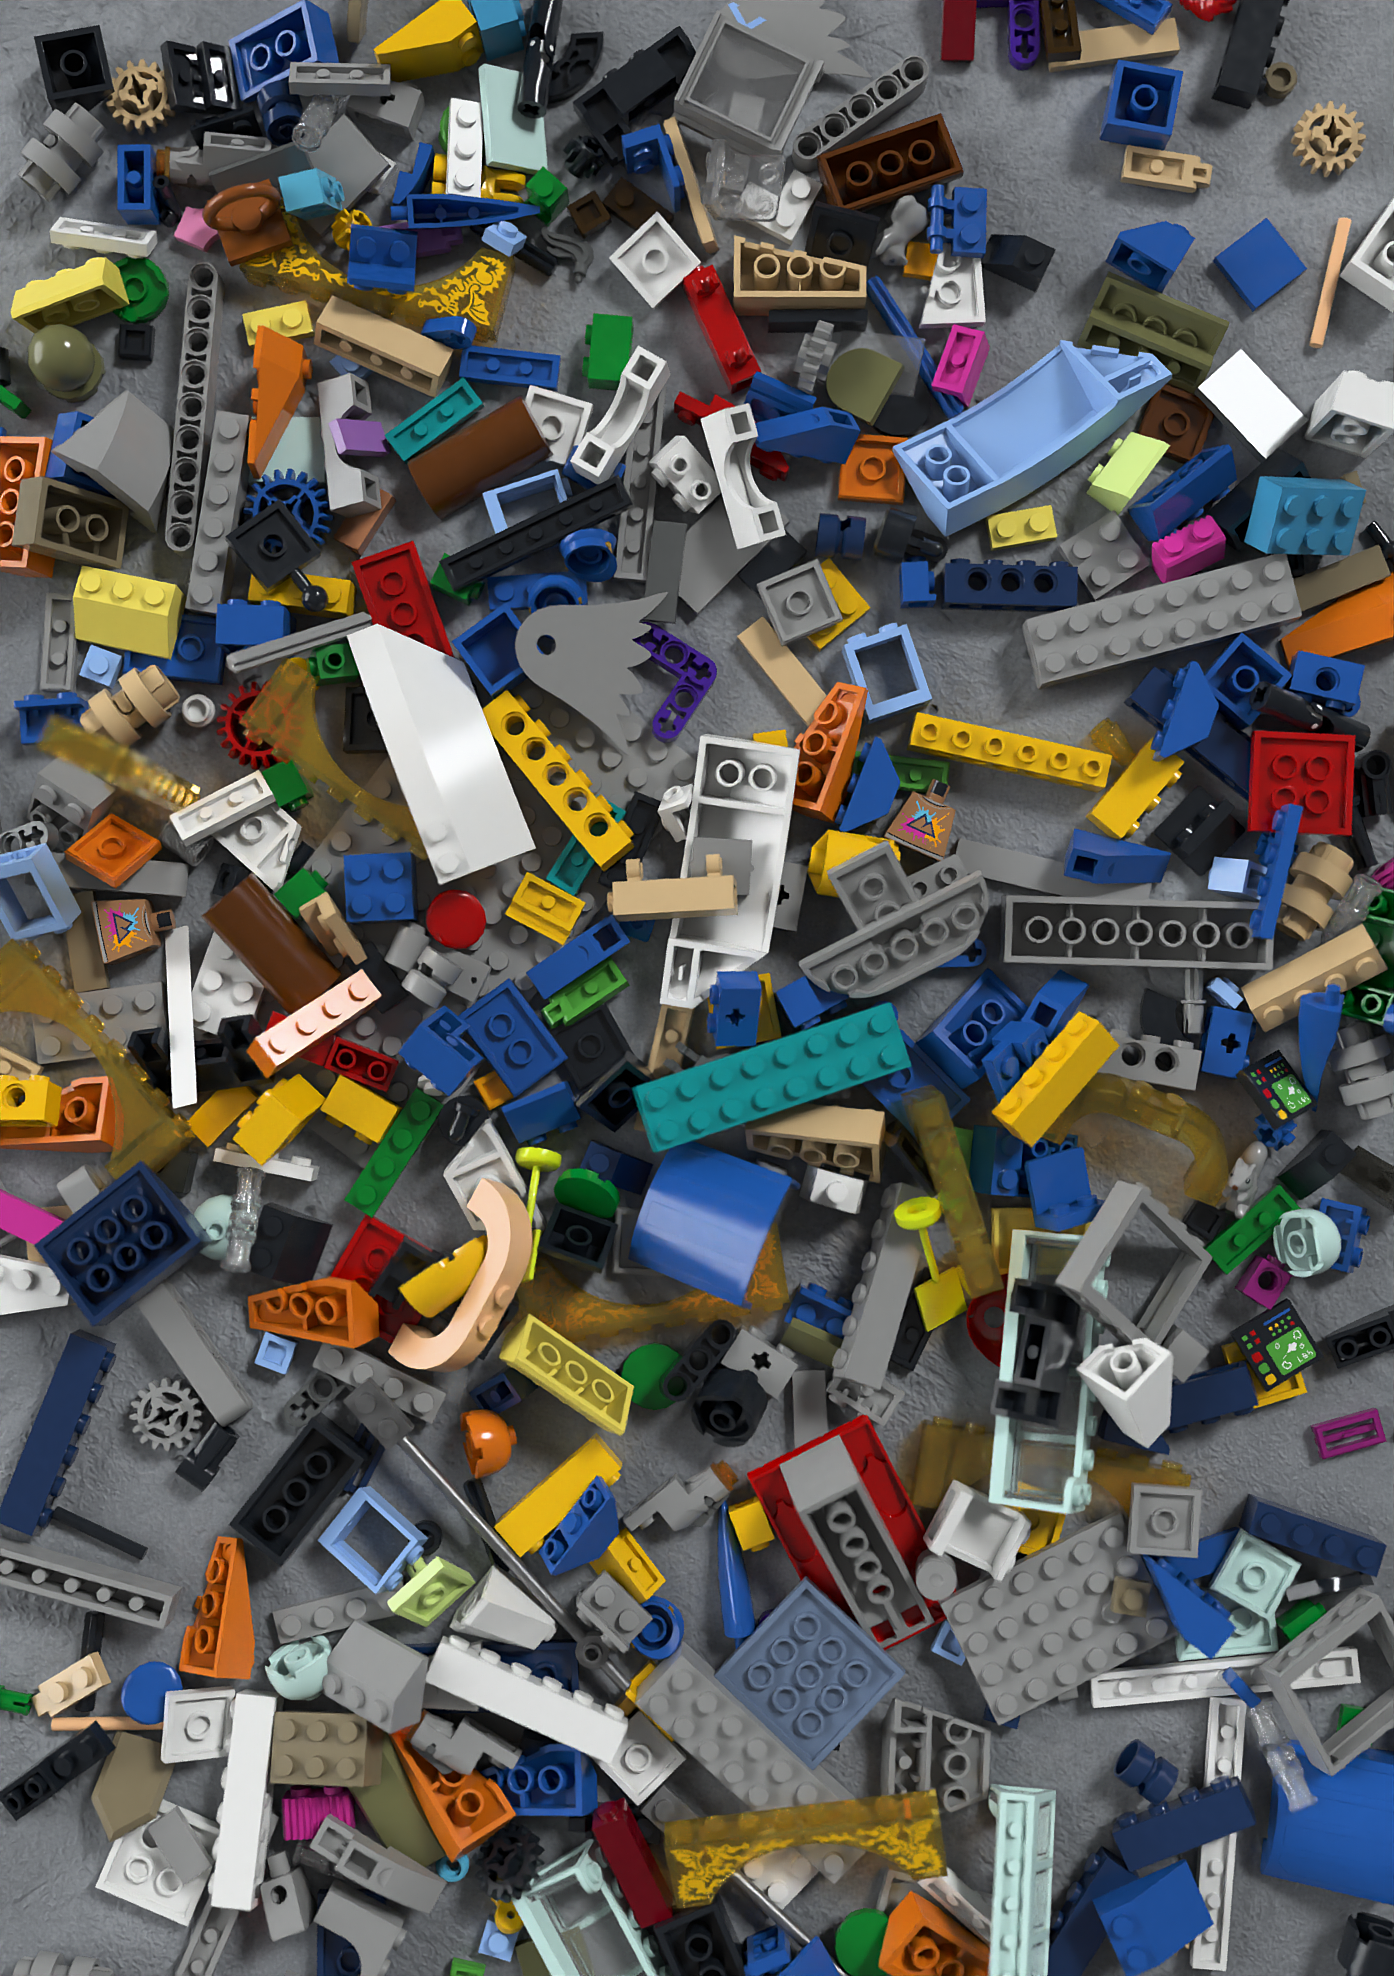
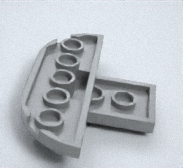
[799,840,988,998]

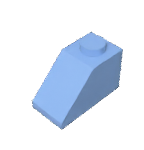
[1208,857,1267,903]

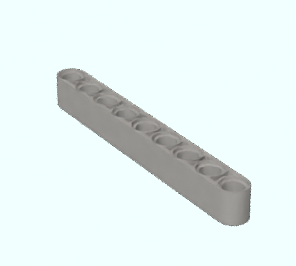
[165,262,225,559]
[57,1164,253,1427]

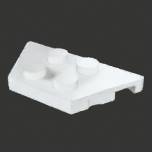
[211,802,302,892]
[443,1118,547,1232]

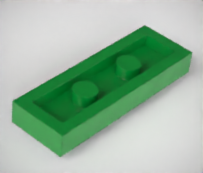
[1203,1184,1301,1275]

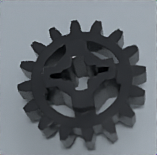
[475,1823,544,1903]

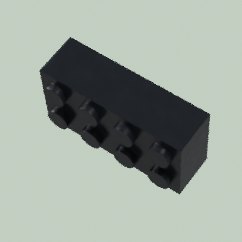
[229,1412,372,1567]
[654,1887,747,1976]

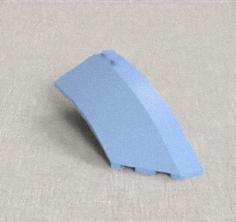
[892,340,1172,537]

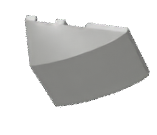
[51,391,174,533]
[880,1697,991,1835]

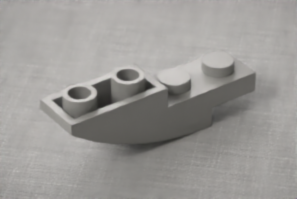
[310,1813,448,1914]

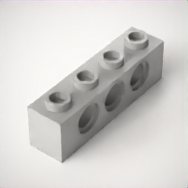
[1096,1028,1202,1091]

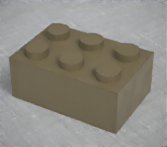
[12,476,129,570]
[270,1710,384,1787]

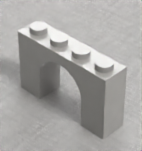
[284,1878,407,1976]

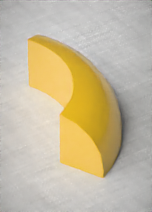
[399,1234,488,1318]

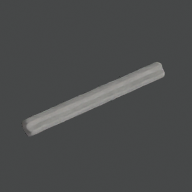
[226,612,373,674]

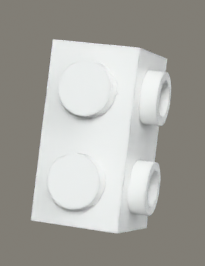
[648,435,721,514]

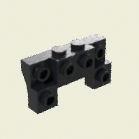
[573,26,718,167]
[127,1014,276,1099]
[368,1236,519,1361]
[990,1278,1081,1428]

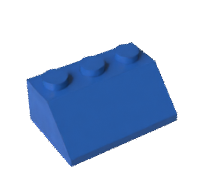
[1127,444,1237,541]

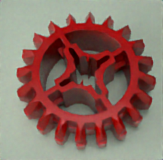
[217,681,307,771]

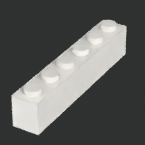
[425,1635,628,1765]
[208,1689,285,1911]

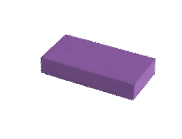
[328,418,391,457]

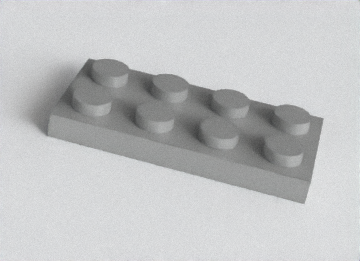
[30,982,170,1065]

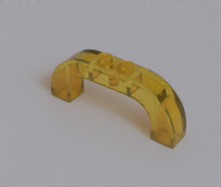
[1041,1072,1228,1207]

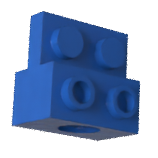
[982,1021,1049,1104]

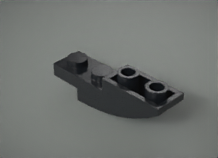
[1324,1304,1394,1369]
[0,1721,116,1821]

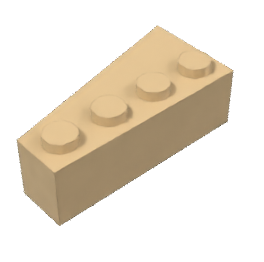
[733,235,866,316]
[745,1102,886,1184]

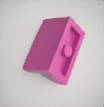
[931,324,990,407]

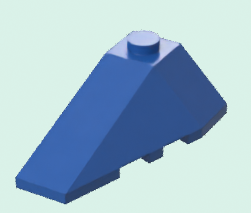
[479,1744,598,1816]

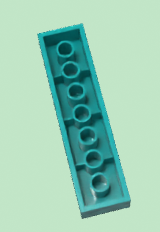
[631,1002,912,1152]

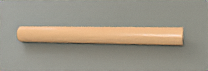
[1309,217,1351,348]
[51,1716,164,1731]

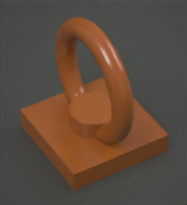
[202,179,293,267]

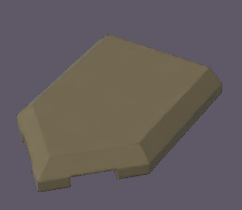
[91,1730,176,1843]

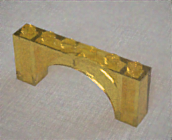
[900,1084,1004,1298]

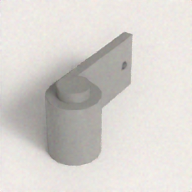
[384,921,492,1003]

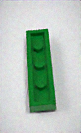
[344,1087,445,1218]

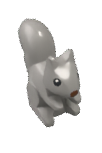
[1214,1141,1268,1219]

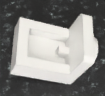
[657,784,694,842]

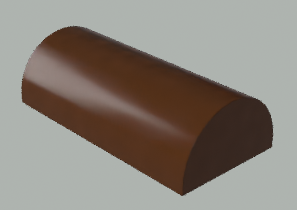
[817,113,964,212]
[407,395,554,520]
[201,873,341,1016]

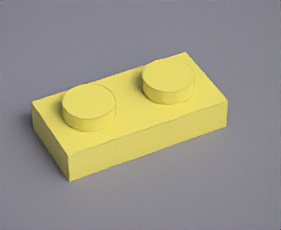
[242,300,315,350]
[985,505,1057,551]

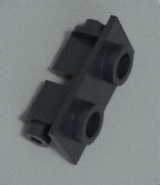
[190,104,263,150]

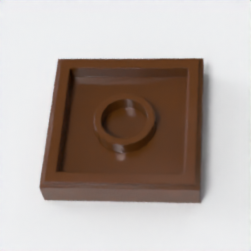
[1137,384,1215,464]

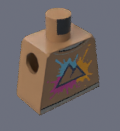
[883,779,956,862]
[91,899,176,965]

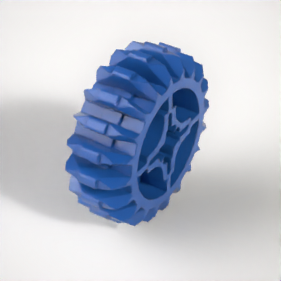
[243,469,334,553]

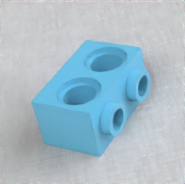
[278,168,345,221]

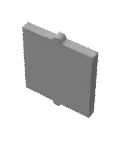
[689,837,754,895]

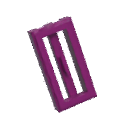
[1310,1408,1387,1459]

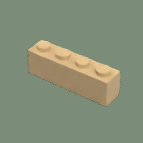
[314,295,454,398]
[1241,924,1388,1032]

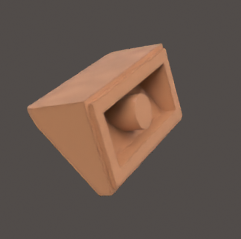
[333,489,396,556]

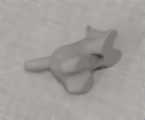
[870,195,951,267]

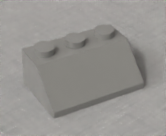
[321,1619,429,1733]

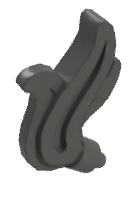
[541,225,594,284]

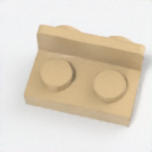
[299,892,367,965]

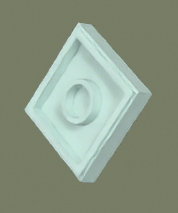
[1208,1528,1302,1622]

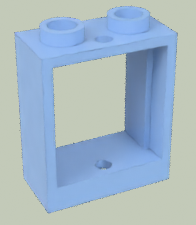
[482,469,573,550]
[842,623,932,725]
[0,843,81,941]
[317,1486,428,1594]

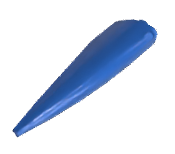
[390,194,540,230]
[1298,984,1344,1112]
[717,1500,756,1649]

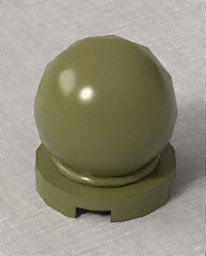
[27,324,105,403]

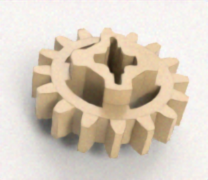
[106,59,176,135]
[1291,101,1366,177]

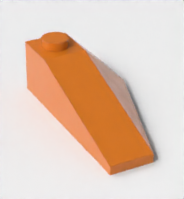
[0,1076,126,1153]
[248,1277,380,1349]
[388,1718,517,1863]
[878,1891,990,1976]

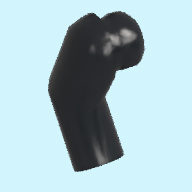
[153,175,183,228]
[286,841,316,875]

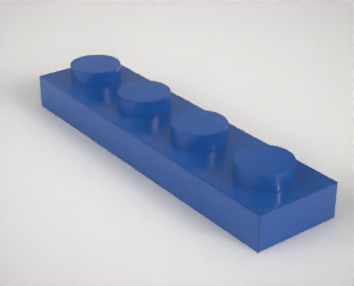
[1249,804,1303,940]

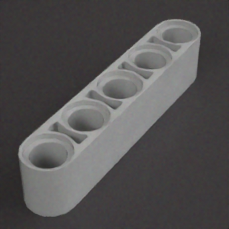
[792,55,929,173]
[25,853,189,898]

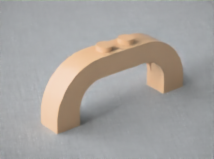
[388,1178,532,1373]

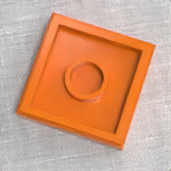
[838,434,908,505]
[64,813,162,889]

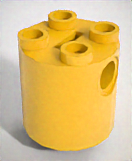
[807,829,901,898]

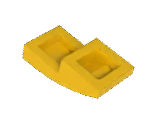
[185,1086,259,1147]

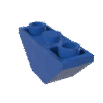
[1151,661,1219,762]
[834,737,900,832]
[1021,969,1090,1045]
[538,1475,619,1576]

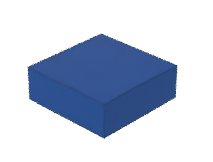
[1222,1667,1261,1709]

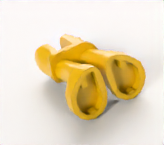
[431,153,526,204]

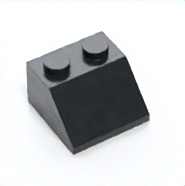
[34,25,115,114]
[575,1050,656,1133]
[241,1202,333,1284]
[537,1202,619,1274]

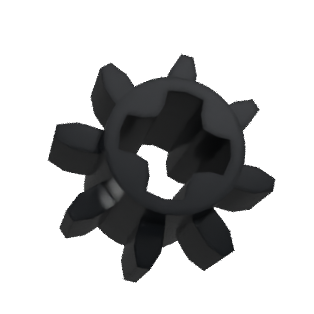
[563,136,605,179]

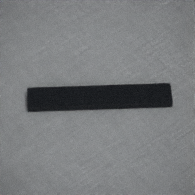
[439,475,633,593]

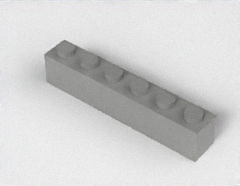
[185,410,252,617]
[832,1183,938,1390]
[0,1536,182,1630]

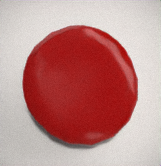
[426,890,486,949]

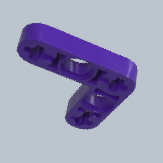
[976,0,1040,71]
[632,622,717,743]

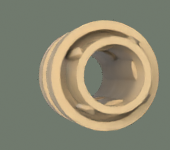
[80,665,180,752]
[1275,842,1354,941]

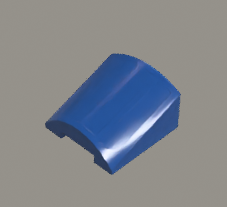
[628,1141,801,1310]
[1260,1737,1394,1906]

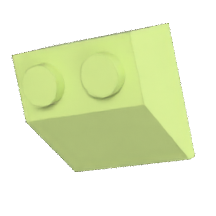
[1086,432,1170,515]

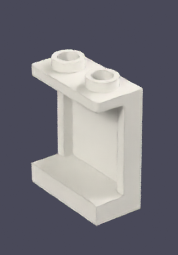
[923,1479,1031,1582]

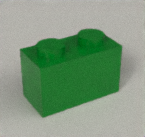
[582,313,634,391]

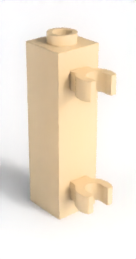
[607,854,738,922]

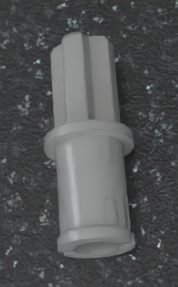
[1180,968,1207,1033]

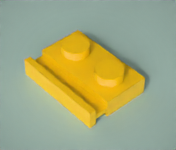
[505,872,587,946]

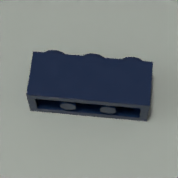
[1166,1360,1259,1434]

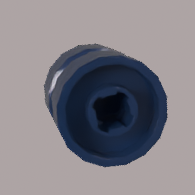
[257,81,309,147]
[815,513,866,561]
[1114,1739,1178,1805]

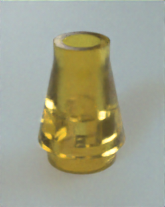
[1088,717,1136,767]

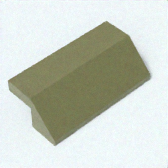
[1077,271,1230,395]
[347,1730,446,1867]

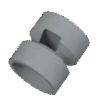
[401,945,463,1009]

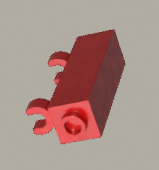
[683,264,761,395]

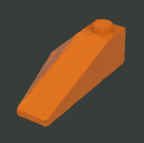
[247,325,313,479]
[1279,571,1394,670]
[792,682,868,824]
[178,1536,255,1679]

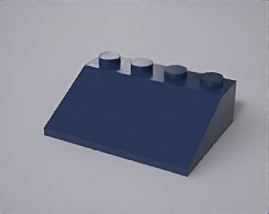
[34,1160,213,1327]

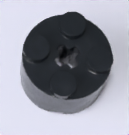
[691,1368,768,1447]
[1337,1912,1394,1976]

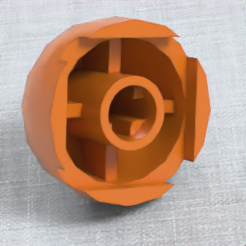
[460,1409,517,1479]

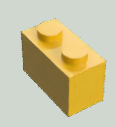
[320,1075,402,1145]

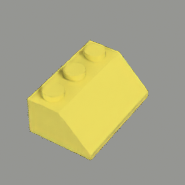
[11,257,130,333]
[73,565,187,660]

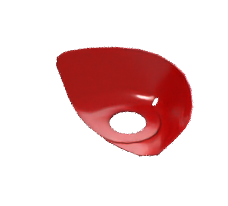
[966,1273,1009,1367]

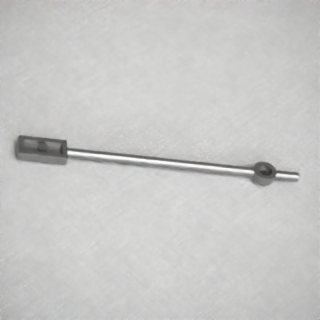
[343,1376,631,1692]
[640,1783,852,1976]

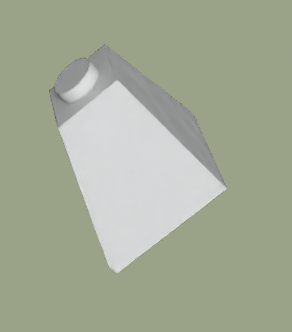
[1076,1338,1173,1449]
[450,1563,558,1650]

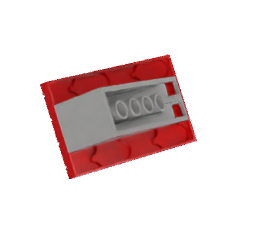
[747,1415,957,1650]

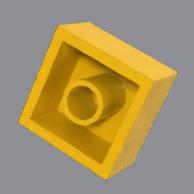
[232,1073,326,1166]

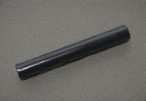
[52,1506,148,1560]

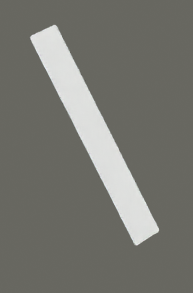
[165,926,197,1108]

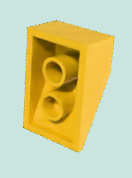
[373,0,484,82]

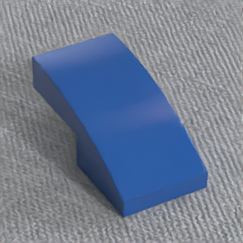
[392,142,435,206]

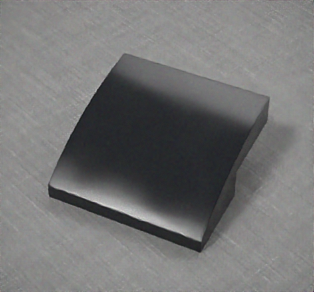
[160,40,240,114]
[885,1119,942,1198]

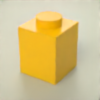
[728,1495,774,1552]

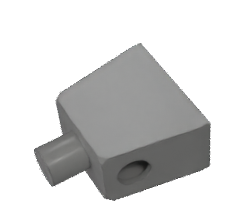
[260,1850,317,1942]

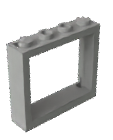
[1055,1180,1213,1346]
[1260,1587,1394,1776]

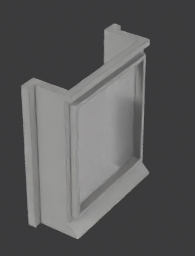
[671,10,825,171]

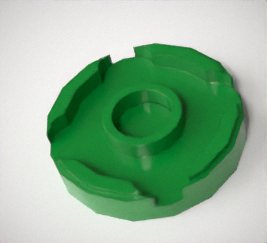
[111,257,169,324]
[554,1168,620,1219]
[621,1342,684,1410]
[835,1908,889,1976]

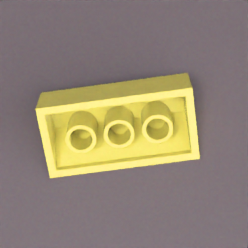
[499,1314,634,1436]

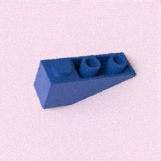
[755,407,861,464]
[1064,828,1171,884]
[526,914,630,1000]

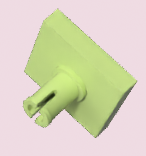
[387,1556,476,1627]

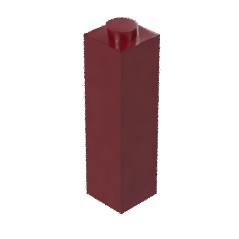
[592,1797,673,1929]

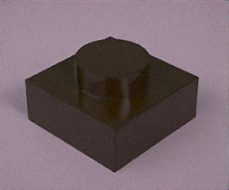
[566,190,612,239]

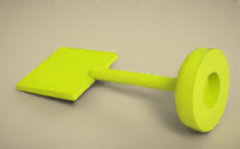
[515,1147,562,1284]
[894,1197,968,1332]

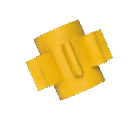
[331,208,372,251]

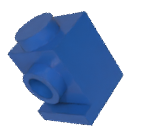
[899,556,936,608]

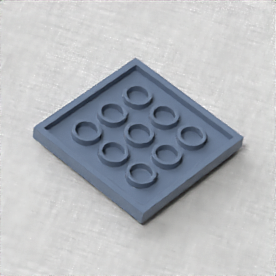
[714,1576,905,1771]

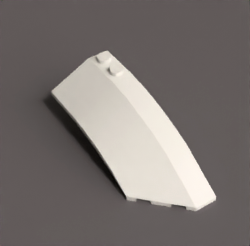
[346,624,536,885]
[660,734,800,1009]

